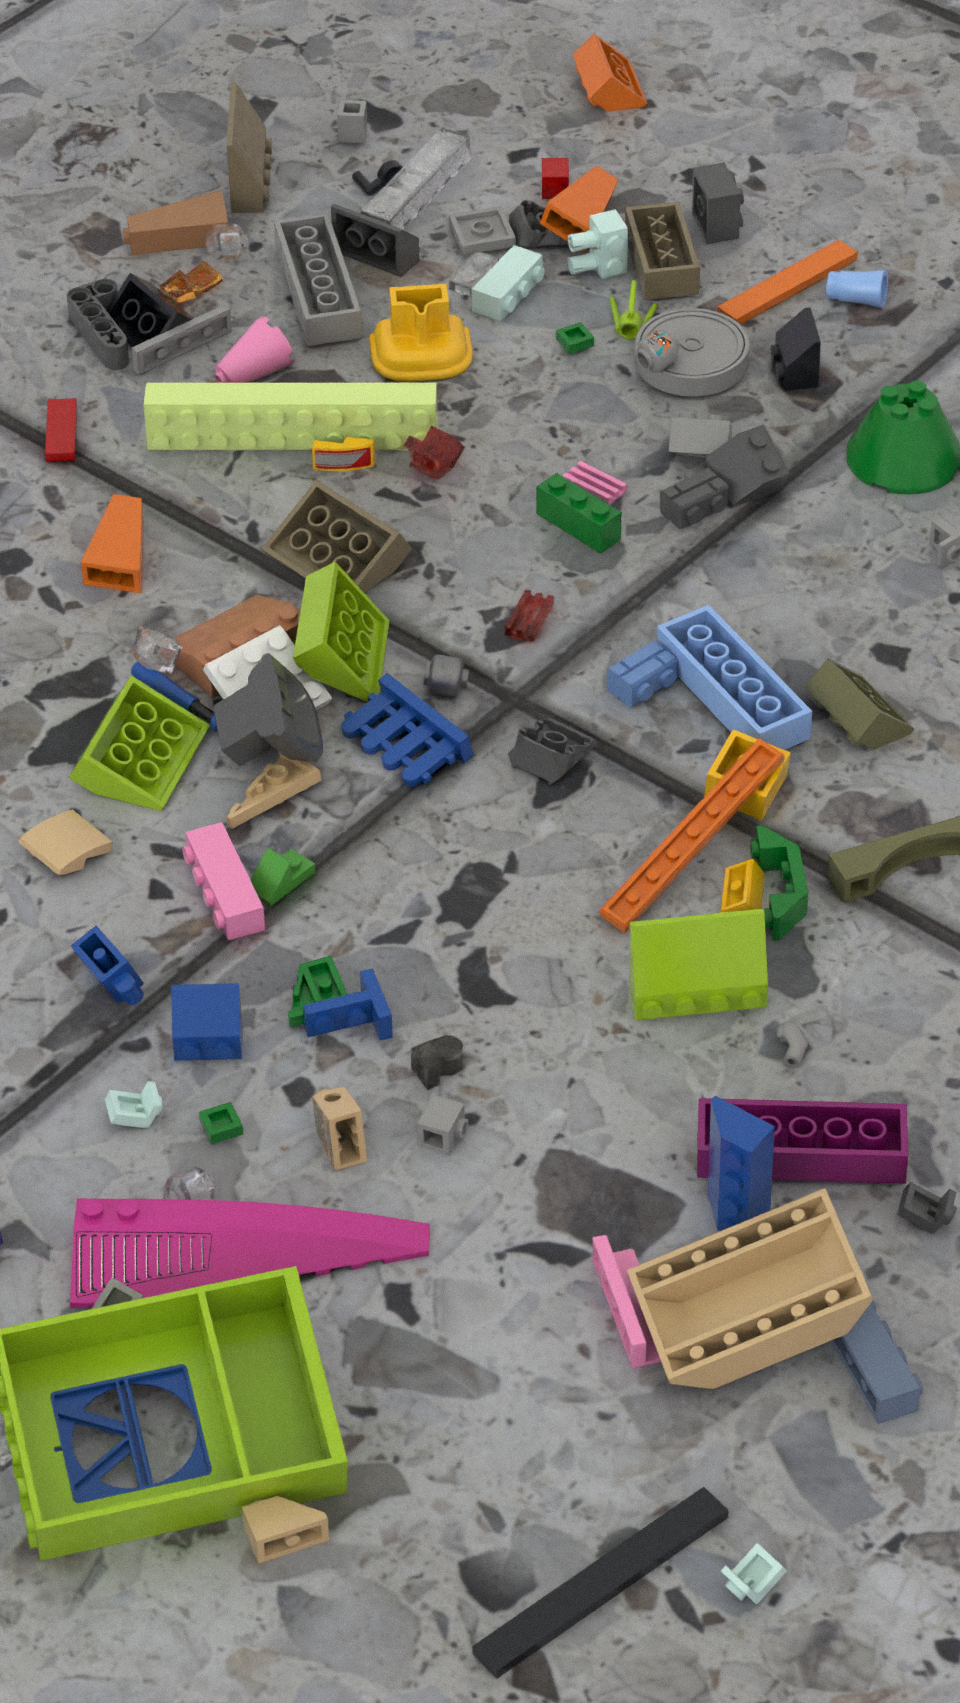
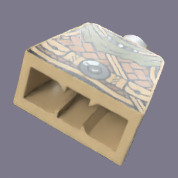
[312,1087,367,1171]

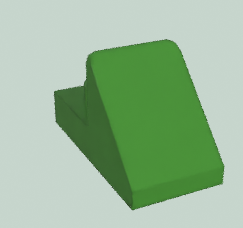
[250,848,315,907]

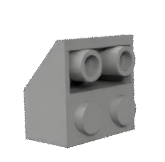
[669,412,733,457]

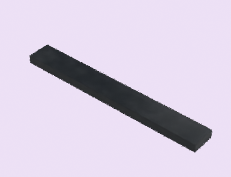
[472,1487,728,1679]

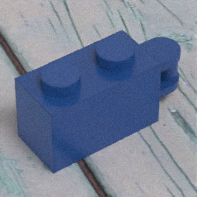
[71,925,144,1005]

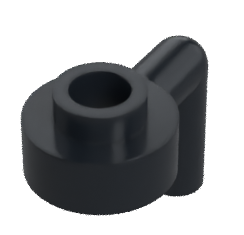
[352,160,406,196]

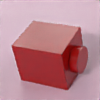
[542,158,569,199]

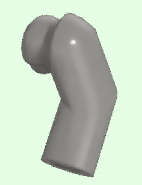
[776,1022,808,1068]

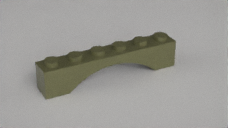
[827,816,960,903]

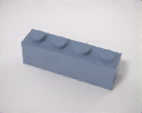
[831,1300,923,1424]

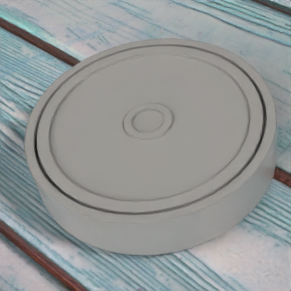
[635,308,749,397]

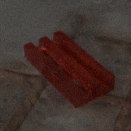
[505,589,554,642]

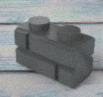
[660,468,729,529]

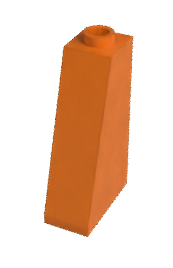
[540,165,619,252]
[81,494,144,593]

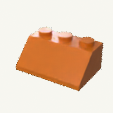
[572,33,648,112]

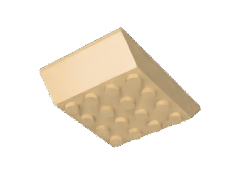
[627,1188,873,1389]

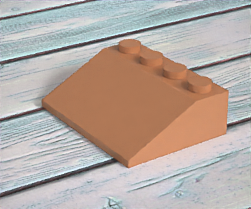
[159,595,300,698]

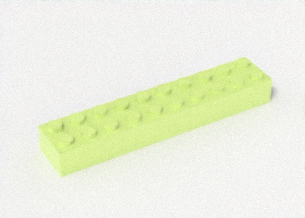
[143,383,438,450]

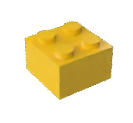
[704,729,791,820]

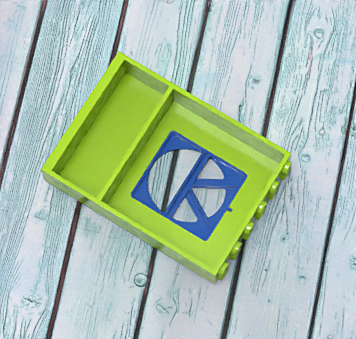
[0,1266,348,1561]

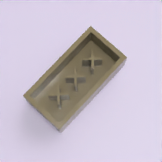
[625,202,700,300]

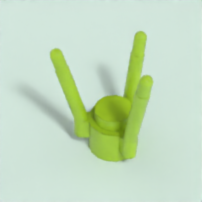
[609,280,657,340]

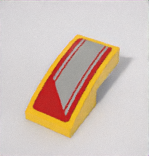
[312,436,375,471]

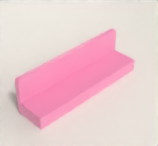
[592,1235,661,1368]

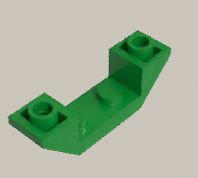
[750,825,808,941]

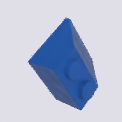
[171,983,243,1061]

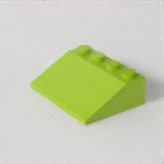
[293,562,390,702]
[68,676,210,811]
[629,909,768,1020]

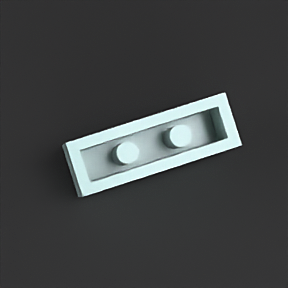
[472,245,545,322]

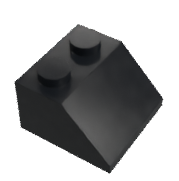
[771,307,821,391]

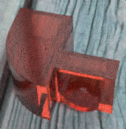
[404,426,465,479]

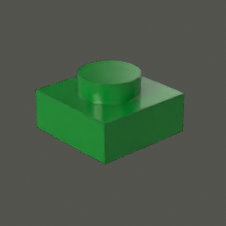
[556,322,594,354]
[199,1102,243,1144]

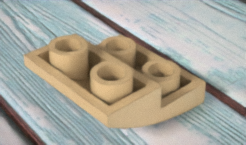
[19,809,113,876]

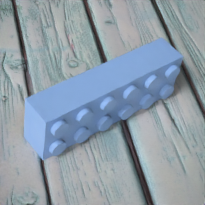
[657,605,812,750]

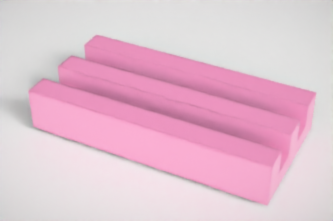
[562,461,627,505]

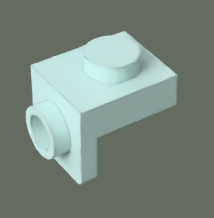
[105,1081,162,1129]
[721,1543,787,1604]

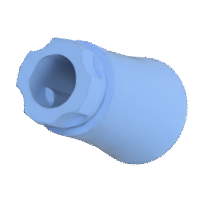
[826,269,888,309]

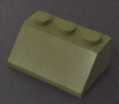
[805,658,915,750]

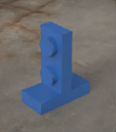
[303,968,393,1041]

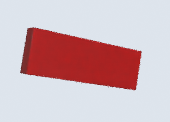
[45,398,77,462]

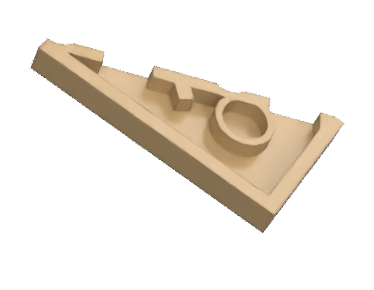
[226,752,322,829]

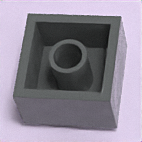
[692,162,744,244]

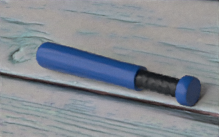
[131,661,218,731]

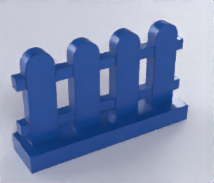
[341,673,473,787]

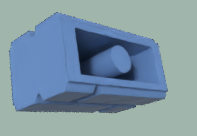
[607,641,678,707]

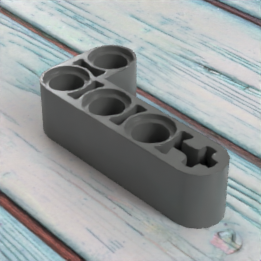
[67,279,129,370]

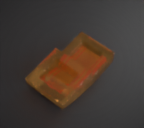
[159,260,223,303]

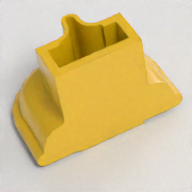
[369,284,473,382]

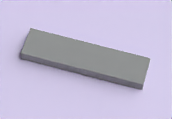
[131,304,232,375]

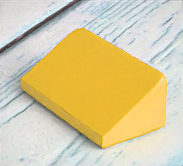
[720,858,765,913]

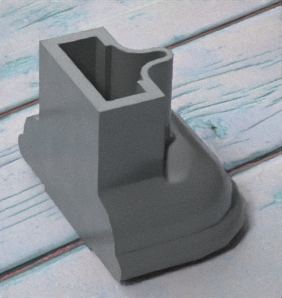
[213,653,323,766]

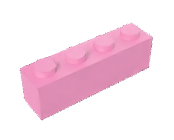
[182,822,265,941]

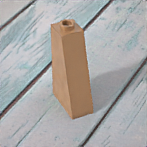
[123,190,230,255]

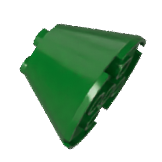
[846,381,960,495]

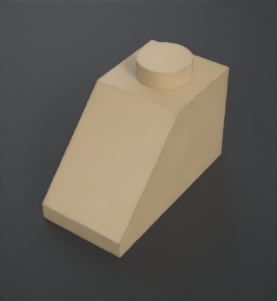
[242,1496,329,1564]

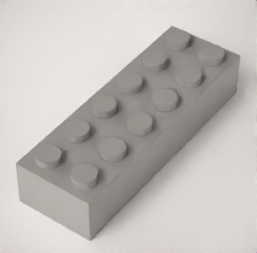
[274,213,362,346]

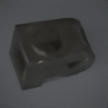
[411,1035,463,1090]

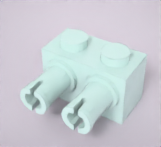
[568,209,628,279]

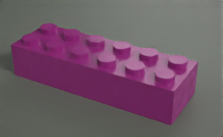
[697,1098,908,1184]

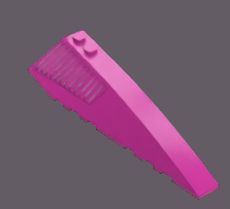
[70,1198,430,1308]

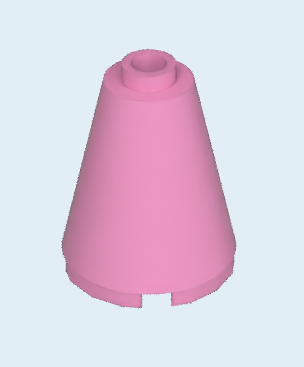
[214,316,295,383]

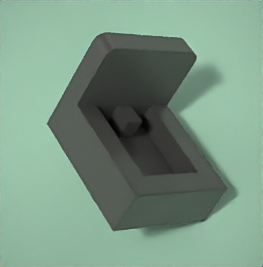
[897,1182,957,1234]

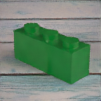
[536,473,622,553]

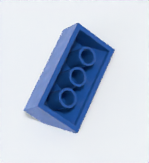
[708,1096,775,1231]

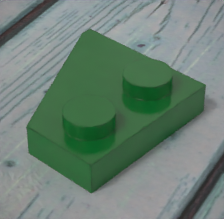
[288,955,348,1028]

